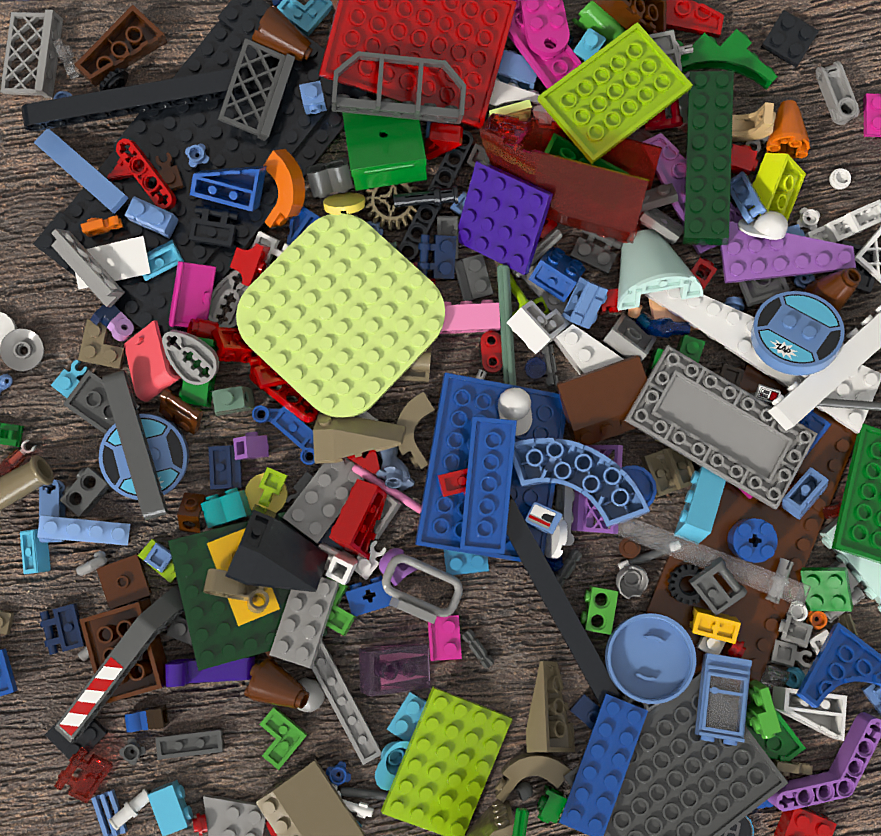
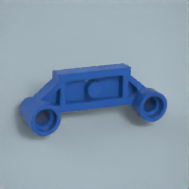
[252,405,315,465]

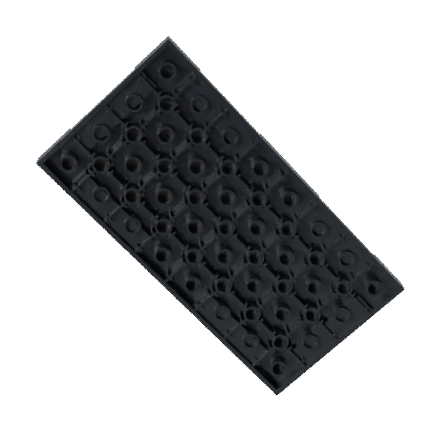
[33,0,372,345]

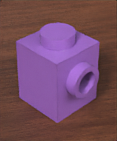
[233,432,269,460]

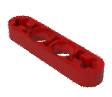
[116,138,176,210]
[249,364,319,423]

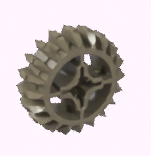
[365,182,420,231]

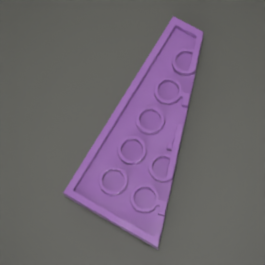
[641,133,743,255]
[720,221,856,283]

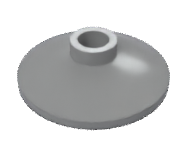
[0,329,44,371]

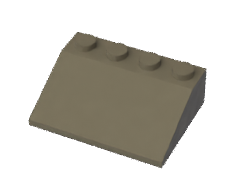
[256,759,365,836]
[464,800,515,836]

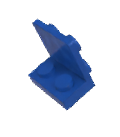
[528,247,586,302]

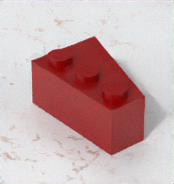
[329,479,387,560]

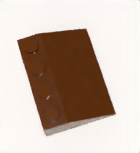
[557,355,647,446]
[79,599,167,704]

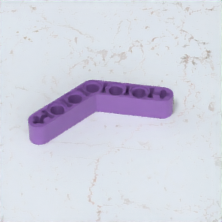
[767,712,881,811]

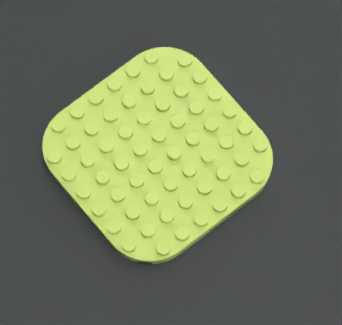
[236,213,445,418]

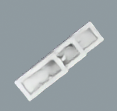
[805,199,881,243]

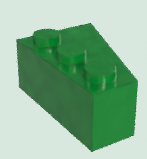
[179,337,219,408]

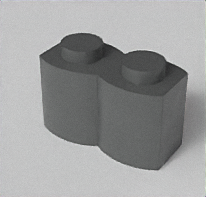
[306,158,354,198]

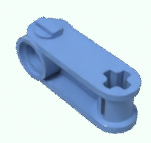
[39,479,65,543]

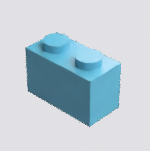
[148,780,193,836]

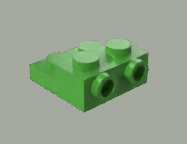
[746,680,781,739]

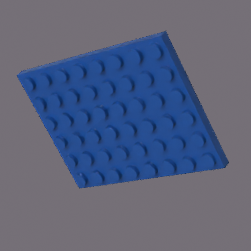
[415,373,566,562]

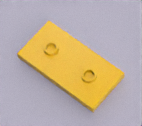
[207,528,280,626]

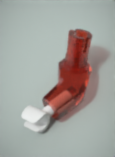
[0,440,36,477]

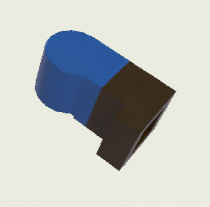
[124,705,169,732]

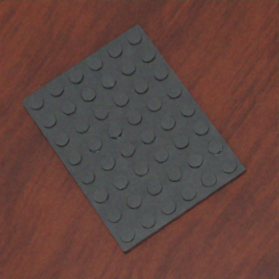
[563,672,788,836]

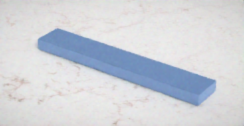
[34,129,129,214]

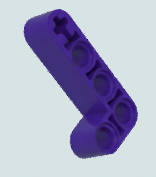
[165,656,255,687]

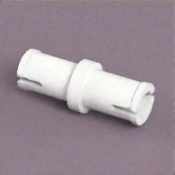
[108,789,150,831]

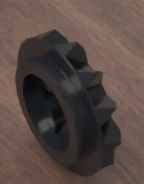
[99,68,129,91]

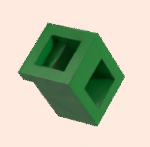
[537,784,567,824]

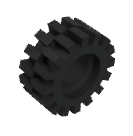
[668,564,703,605]

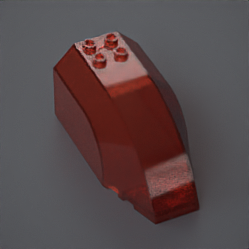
[480,113,662,243]

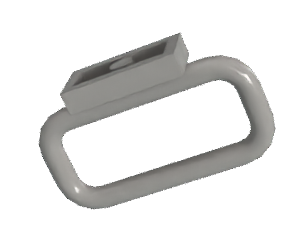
[382,554,463,624]

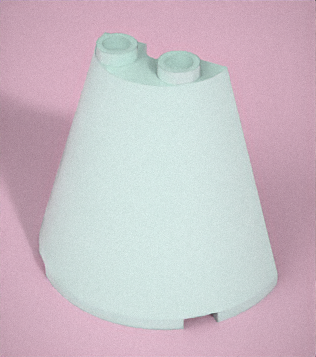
[617,229,703,311]

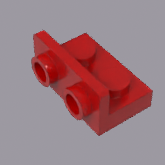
[212,327,256,363]

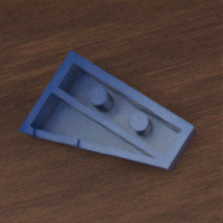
[190,166,267,211]

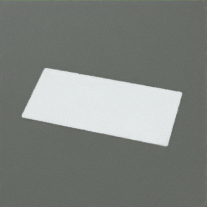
[75,236,150,289]

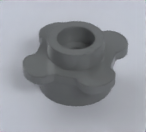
[119,738,146,765]

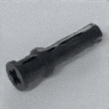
[393,185,459,208]

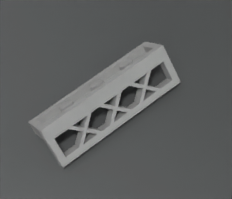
[51,229,125,307]

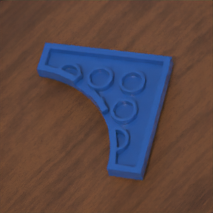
[796,623,881,708]

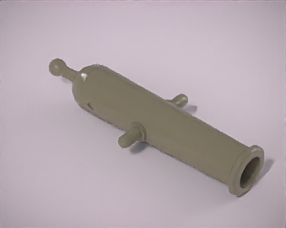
[0,455,54,531]

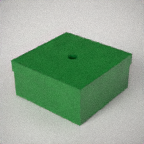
[342,102,427,191]

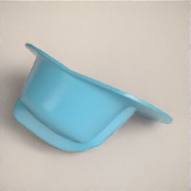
[375,740,409,791]

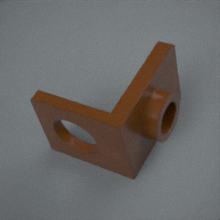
[177,492,205,533]

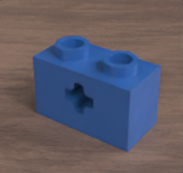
[345,576,392,616]

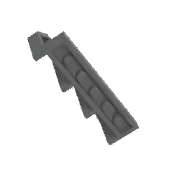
[332,51,466,124]

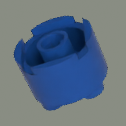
[727,518,778,563]

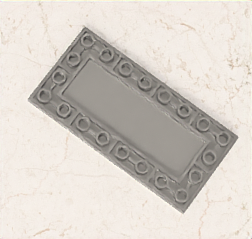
[624,345,817,509]

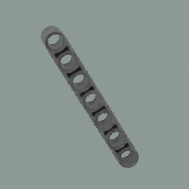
[102,370,168,521]

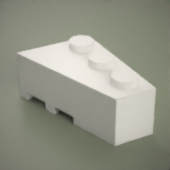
[553,324,624,375]
[772,686,847,741]

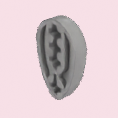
[208,270,248,328]
[162,330,219,385]

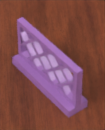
[571,445,623,534]

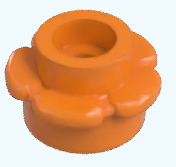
[806,611,828,630]

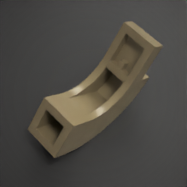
[397,392,435,470]
[495,752,571,803]

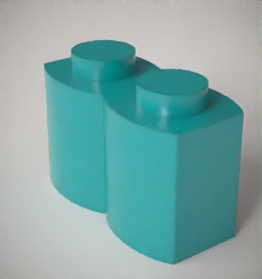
[201,488,251,528]

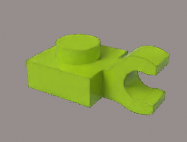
[258,467,288,507]

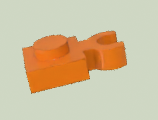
[81,215,123,238]

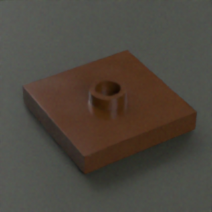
[96,554,152,610]

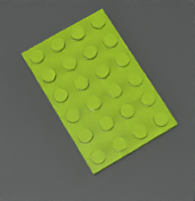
[537,22,693,164]
[381,687,512,836]

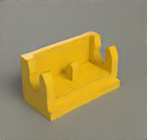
[690,606,741,644]

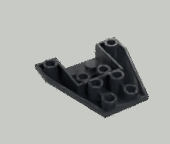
[225,504,329,592]

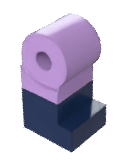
[90,304,134,341]

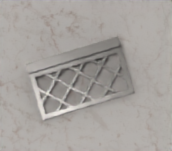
[0,10,63,99]

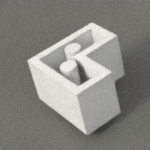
[507,300,570,354]

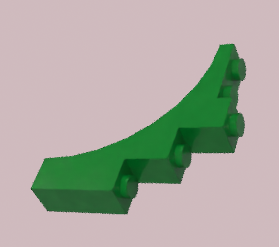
[676,29,778,90]

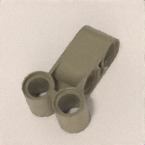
[203,569,269,613]

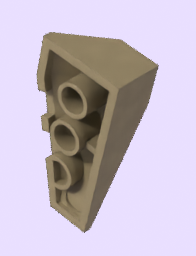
[526,661,575,753]

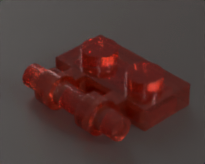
[54,747,113,803]

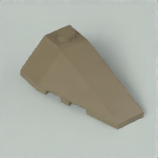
[313,414,406,464]

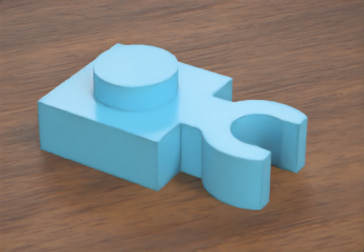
[51,360,90,398]

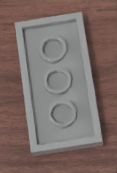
[282,457,365,544]
[269,577,340,669]

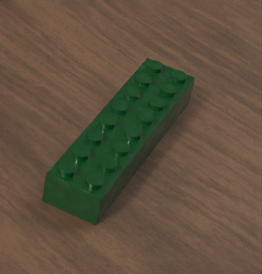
[683,71,734,245]

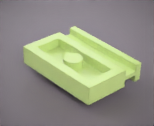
[488,99,532,129]

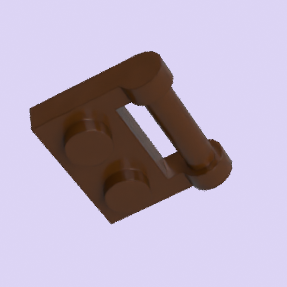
[159,388,203,435]

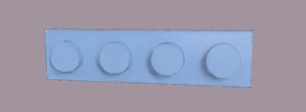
[37,515,130,545]

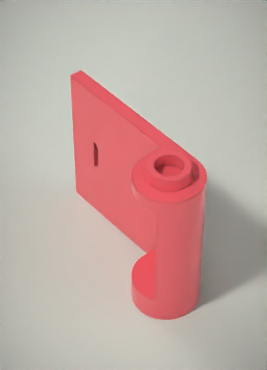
[124,320,181,402]

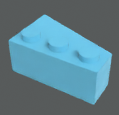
[673,467,726,545]

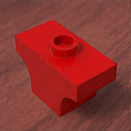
[230,243,271,287]

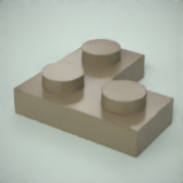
[78,319,125,369]

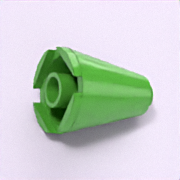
[572,0,626,45]

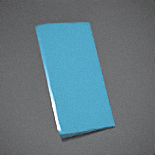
[142,240,184,281]
[20,529,51,574]

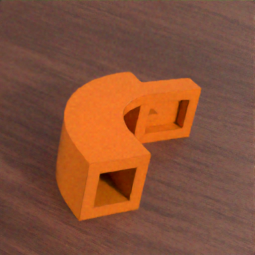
[263,149,305,228]

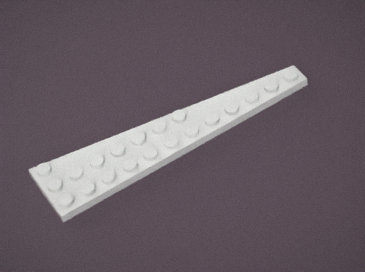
[643,288,881,433]

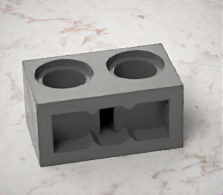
[60,467,111,517]

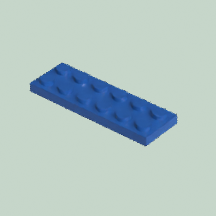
[460,416,517,554]
[559,694,648,836]

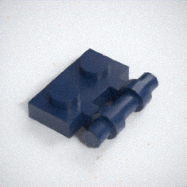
[417,234,457,279]
[40,603,86,655]

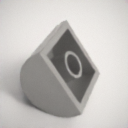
[602,313,657,362]

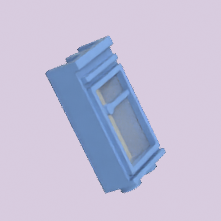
[695,653,752,746]

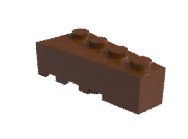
[593,0,667,35]
[74,4,167,87]

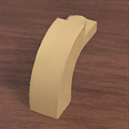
[732,102,776,142]

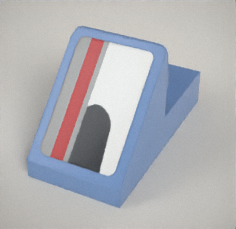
[525,502,563,534]

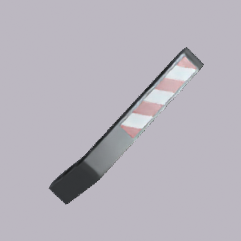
[55,585,184,743]

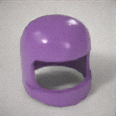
[379,548,418,587]

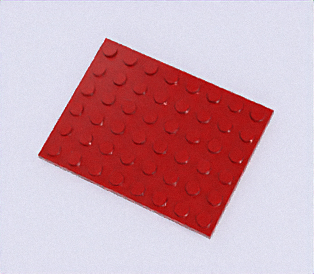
[319,0,517,129]

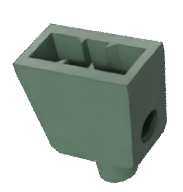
[212,386,256,416]

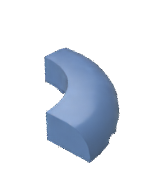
[513,438,650,527]

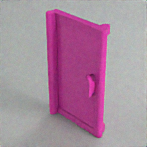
[168,261,216,327]

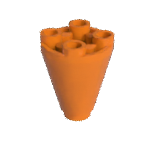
[766,100,810,159]

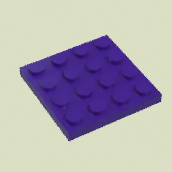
[458,160,553,275]

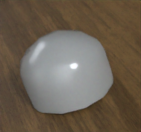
[615,565,649,599]
[297,677,325,712]

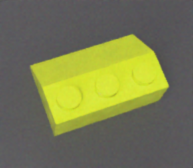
[748,153,806,221]

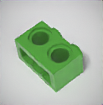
[580,585,619,635]

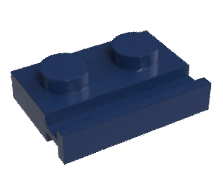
[209,445,243,490]

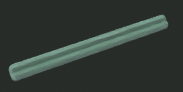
[497,265,516,386]

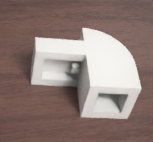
[319,542,358,585]

